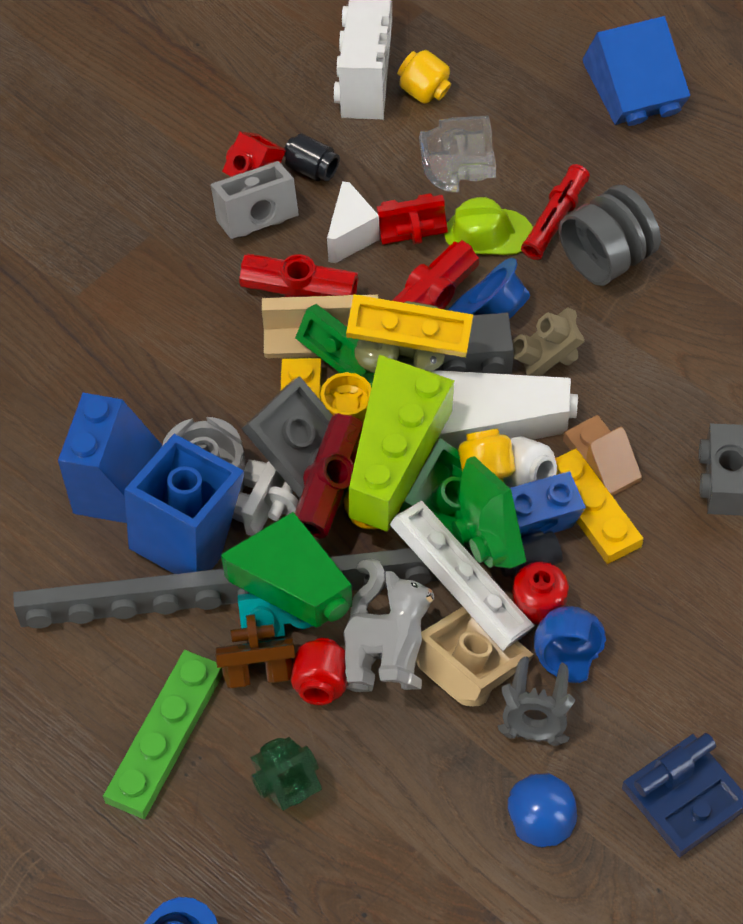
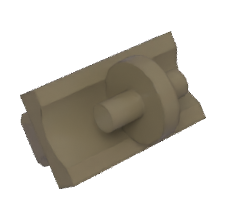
[512,307,585,376]

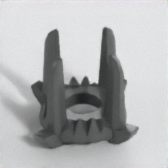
[497,657,575,746]

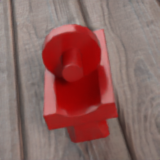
[376,193,448,244]

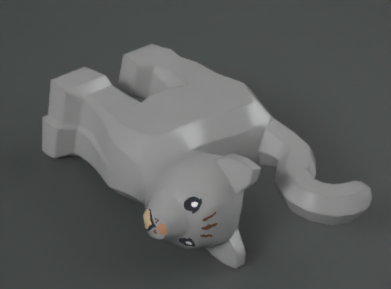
[343,559,434,692]

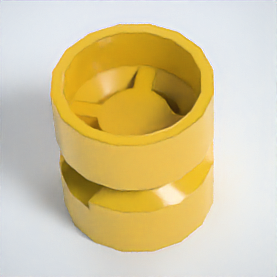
[320,372,371,423]

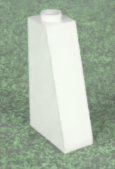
[431,370,578,450]

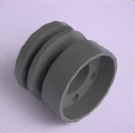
[559,185,661,286]

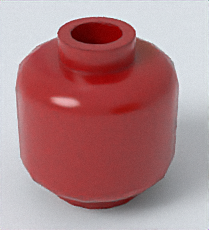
[512,561,569,625]
[291,638,348,705]

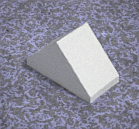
[327,181,380,263]

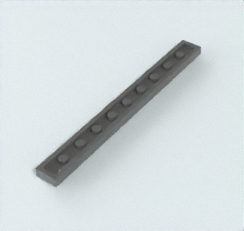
[13,548,439,628]

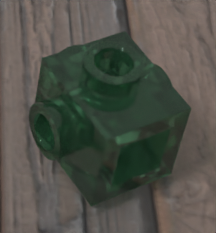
[250,737,322,811]

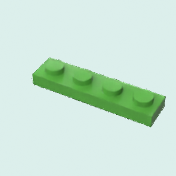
[103,649,223,820]

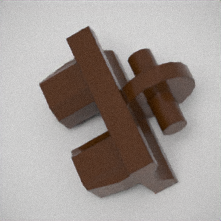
[215,614,295,688]

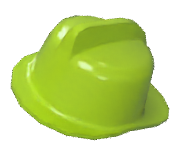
[444,197,533,255]

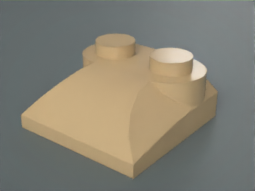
[416,607,534,706]

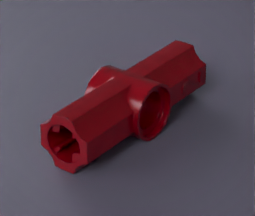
[295,413,363,539]

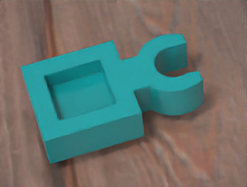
[238,593,312,637]

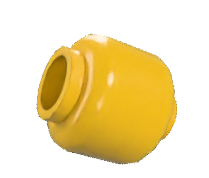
[397,50,452,104]
[458,428,515,482]

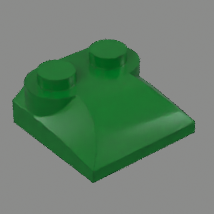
[400,438,470,549]
[452,456,526,568]

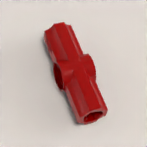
[392,240,479,309]
[239,254,359,297]

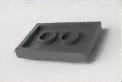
[241,376,349,509]

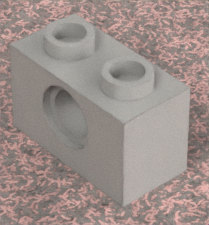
[211,161,299,239]

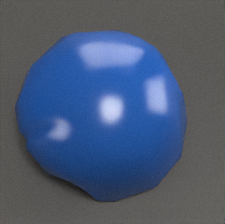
[508,773,577,847]

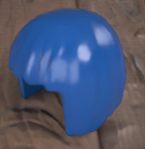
[534,606,606,683]

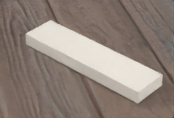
[390,501,534,651]

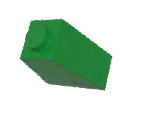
[221,512,353,628]

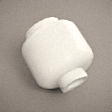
[503,436,557,488]

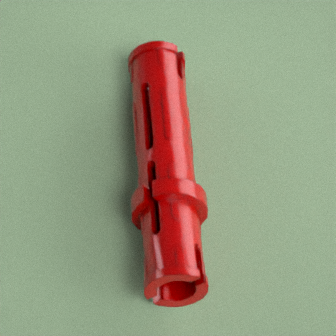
[521,164,590,260]

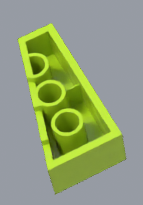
[349,355,455,532]

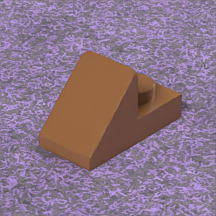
[563,415,642,496]

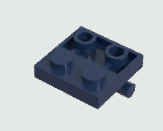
[622,733,743,858]

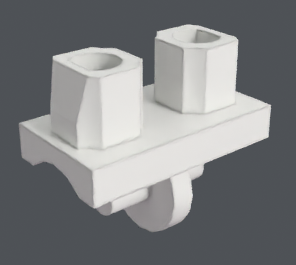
[232,459,299,536]

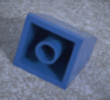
[582,16,690,126]
[58,393,162,523]
[124,434,244,574]

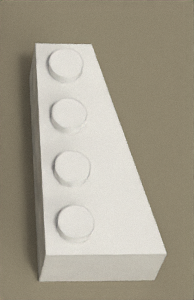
[334,0,392,120]

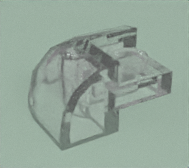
[419,115,496,193]

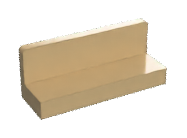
[262,294,378,358]

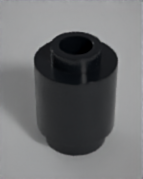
[284,133,340,181]
[500,530,563,581]

